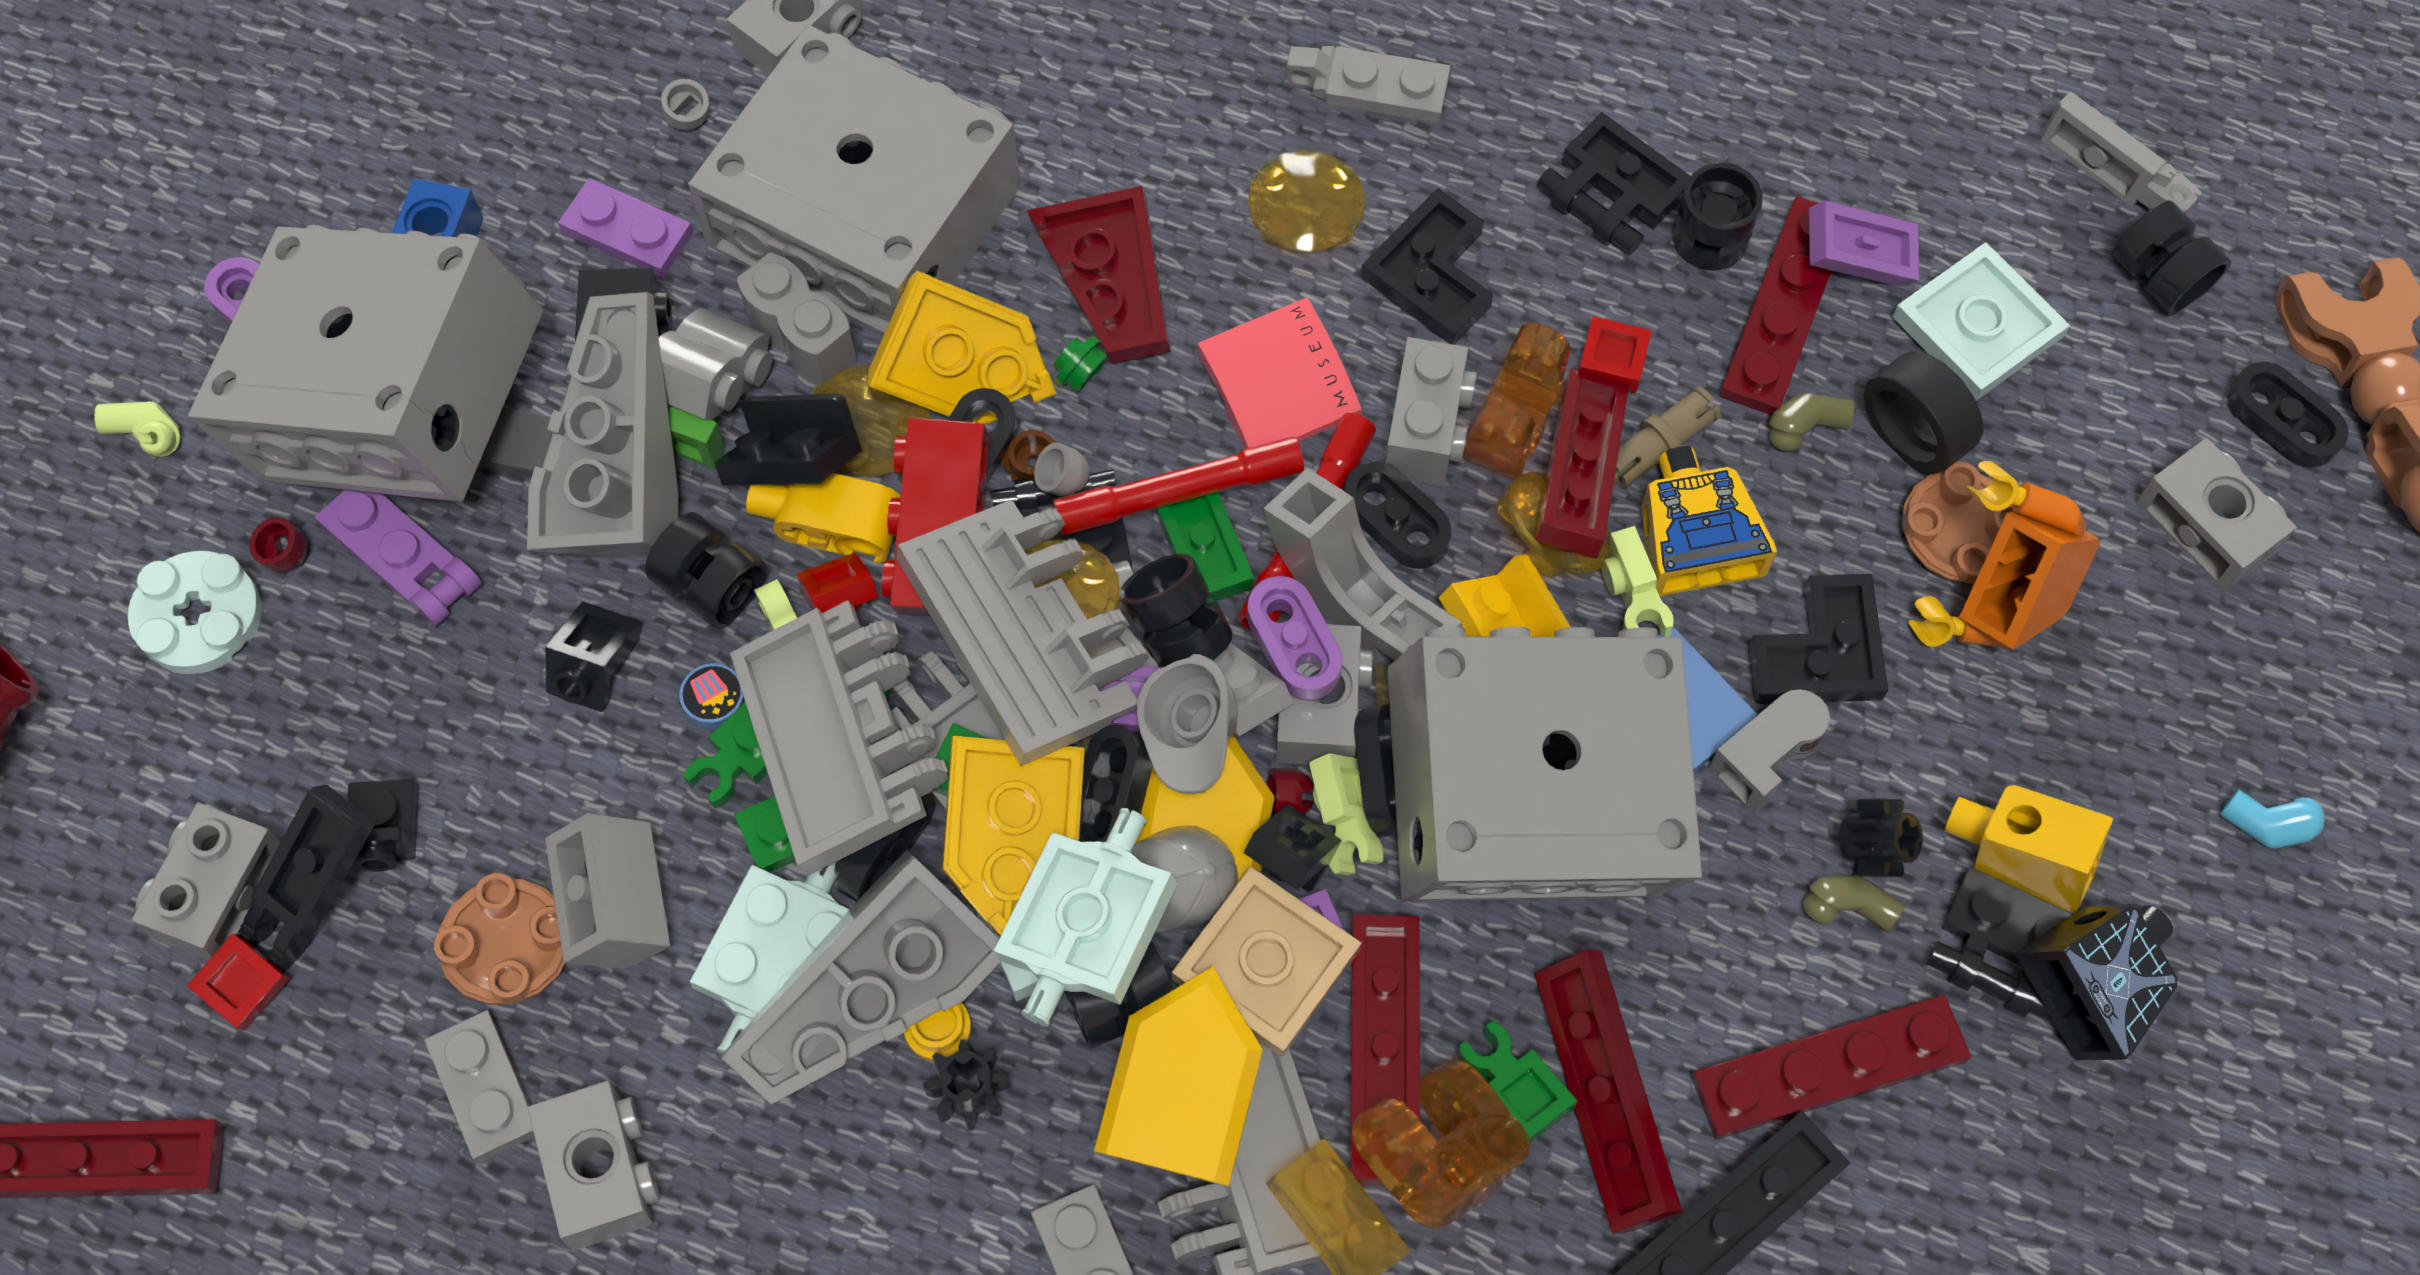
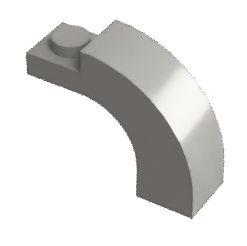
[1263,468,1463,661]

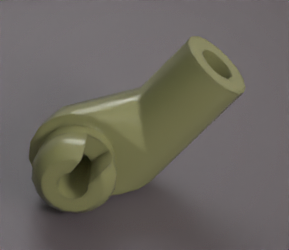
[1769,393,1854,451]
[1803,875,1906,932]

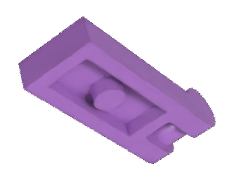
[314,490,482,627]

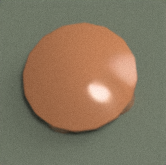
[1902,462,2013,584]
[434,873,565,1005]

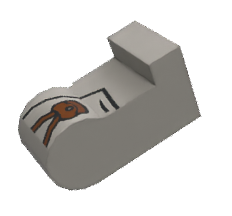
[1709,689,1830,814]

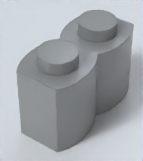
[737,252,857,388]
[659,308,772,420]

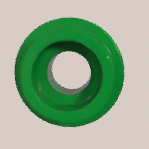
[1053,336,1109,394]

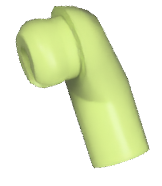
[94,401,180,457]

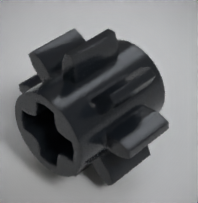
[1838,799,1923,877]
[923,1039,1011,1131]

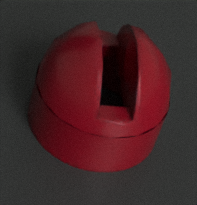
[249,517,308,572]
[1266,768,1314,818]

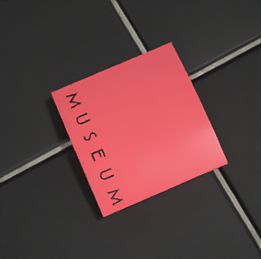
[1198,297,1362,449]

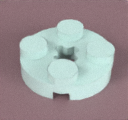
[128,551,262,674]

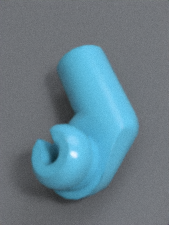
[2219,789,2324,849]

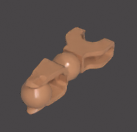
[2275,257,2420,533]

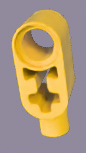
[746,473,901,563]

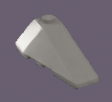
[527,292,678,557]
[721,850,1001,1105]

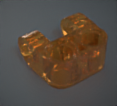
[1463,323,1571,482]
[1352,1060,1531,1228]

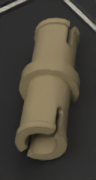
[1614,386,1721,490]

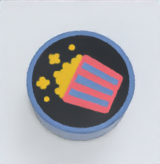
[679,663,745,730]

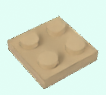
[1172,867,1362,1058]

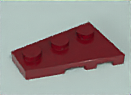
[1027,186,1171,364]

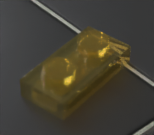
[1266,1139,1411,1275]

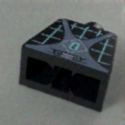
[2015,904,2177,1060]

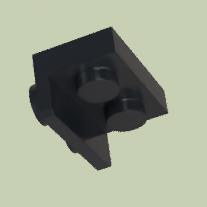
[714,394,862,485]

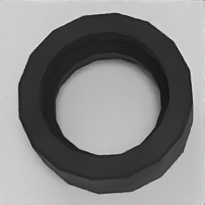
[1863,351,1984,474]

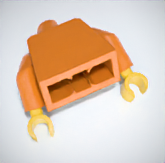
[1908,461,2100,650]

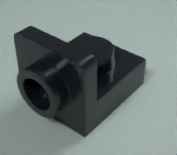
[545,601,640,712]
[347,779,419,872]
[1244,804,1342,892]

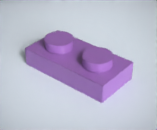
[558,178,694,278]
[1809,200,1919,286]

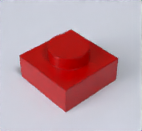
[1579,316,1652,393]
[796,552,878,613]
[186,933,290,1030]

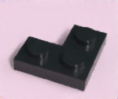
[1361,188,1493,345]
[1748,574,1888,704]

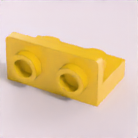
[1439,554,1571,637]

